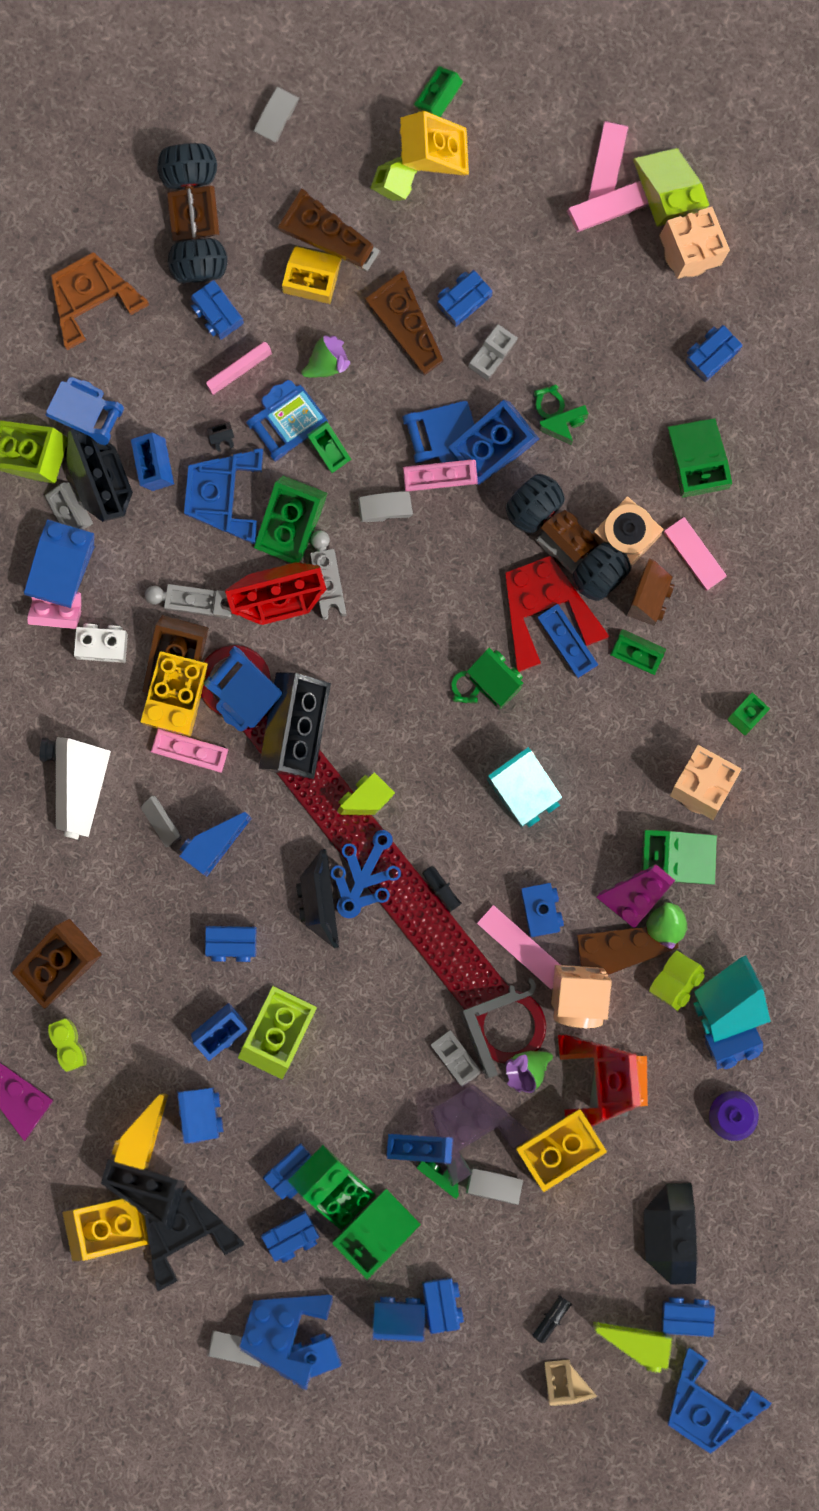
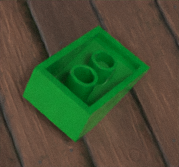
[254,476,328,563]

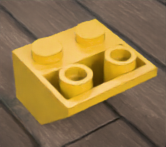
[282,246,342,304]

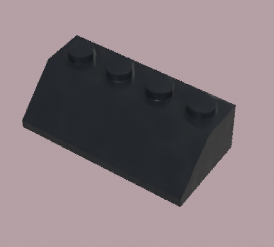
[259,672,331,779]

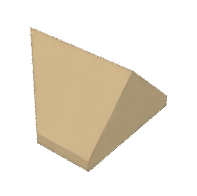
[545,1360,597,1406]

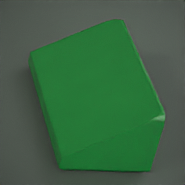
[414,66,463,117]
[610,629,666,675]

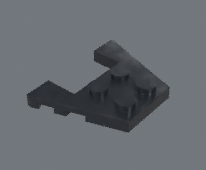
[144,1189,245,1292]

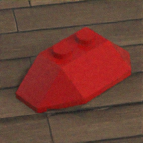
[225,562,326,625]

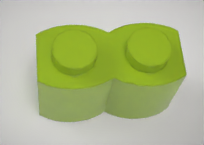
[649,951,705,1011]
[48,1019,87,1072]

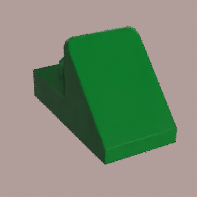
[539,405,589,445]
[307,421,351,473]
[727,692,770,736]
[416,1159,459,1199]

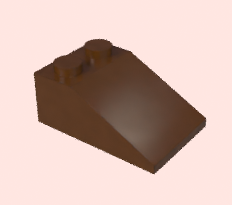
[627,558,675,626]
[142,615,209,693]
[12,919,102,1009]

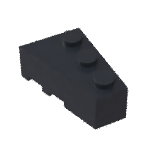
[101,1159,185,1230]

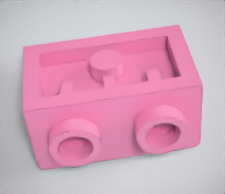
[28,592,81,629]

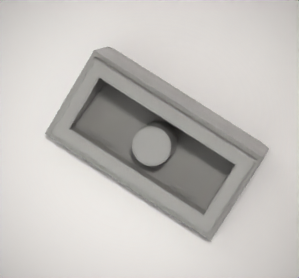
[45,482,93,530]
[141,796,182,847]

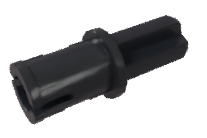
[422,866,462,913]
[533,1295,572,1344]

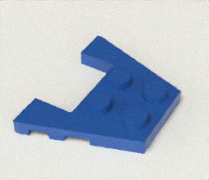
[184,448,264,544]
[240,1295,333,1390]
[667,1347,772,1454]

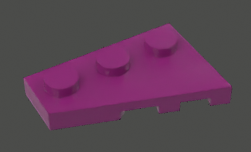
[596,864,675,928]
[0,1062,54,1141]

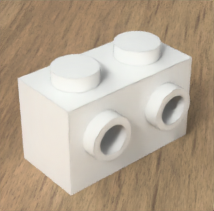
[74,624,128,663]

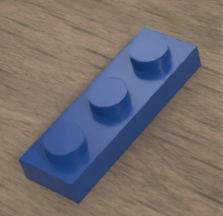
[537,604,598,679]
[386,1134,453,1163]

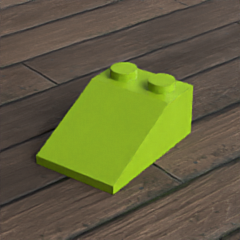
[633,148,710,227]
[0,420,68,483]
[238,986,317,1079]
[593,1322,672,1372]

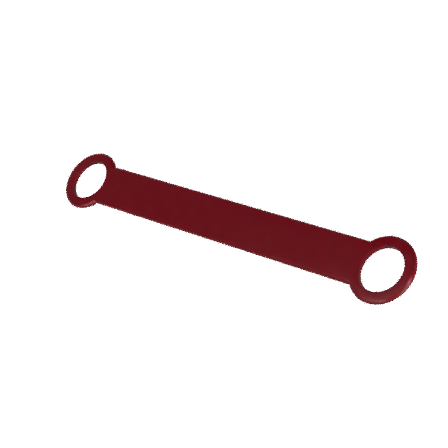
[201,645,546,1064]

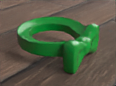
[534,385,565,419]
[451,671,480,703]

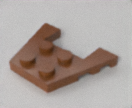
[51,252,149,350]

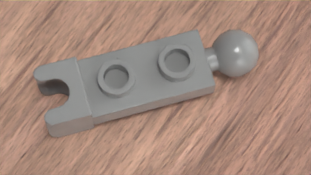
[310,530,347,620]
[145,584,232,619]

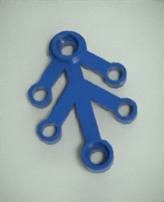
[331,830,401,918]

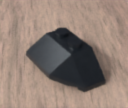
[67,429,133,522]
[296,849,339,949]
[643,1183,697,1285]

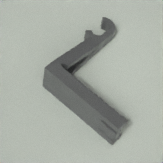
[460,978,536,1079]

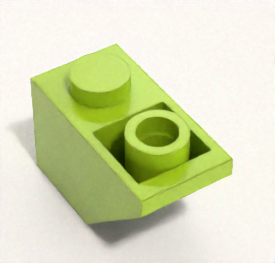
[370,156,418,201]
[337,772,395,815]

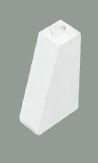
[56,737,111,839]

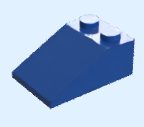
[449,400,540,484]
[24,520,94,608]
[180,812,252,877]
[178,1088,224,1144]
[373,1296,425,1341]

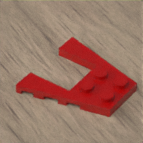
[505,556,609,672]
[558,1034,641,1127]

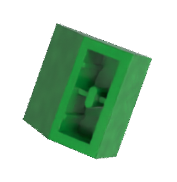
[466,648,524,711]

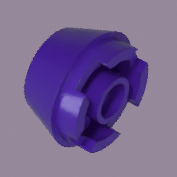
[709,1091,759,1141]

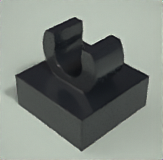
[207,422,235,452]

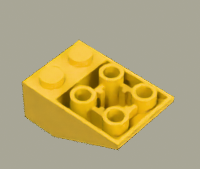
[141,651,208,737]

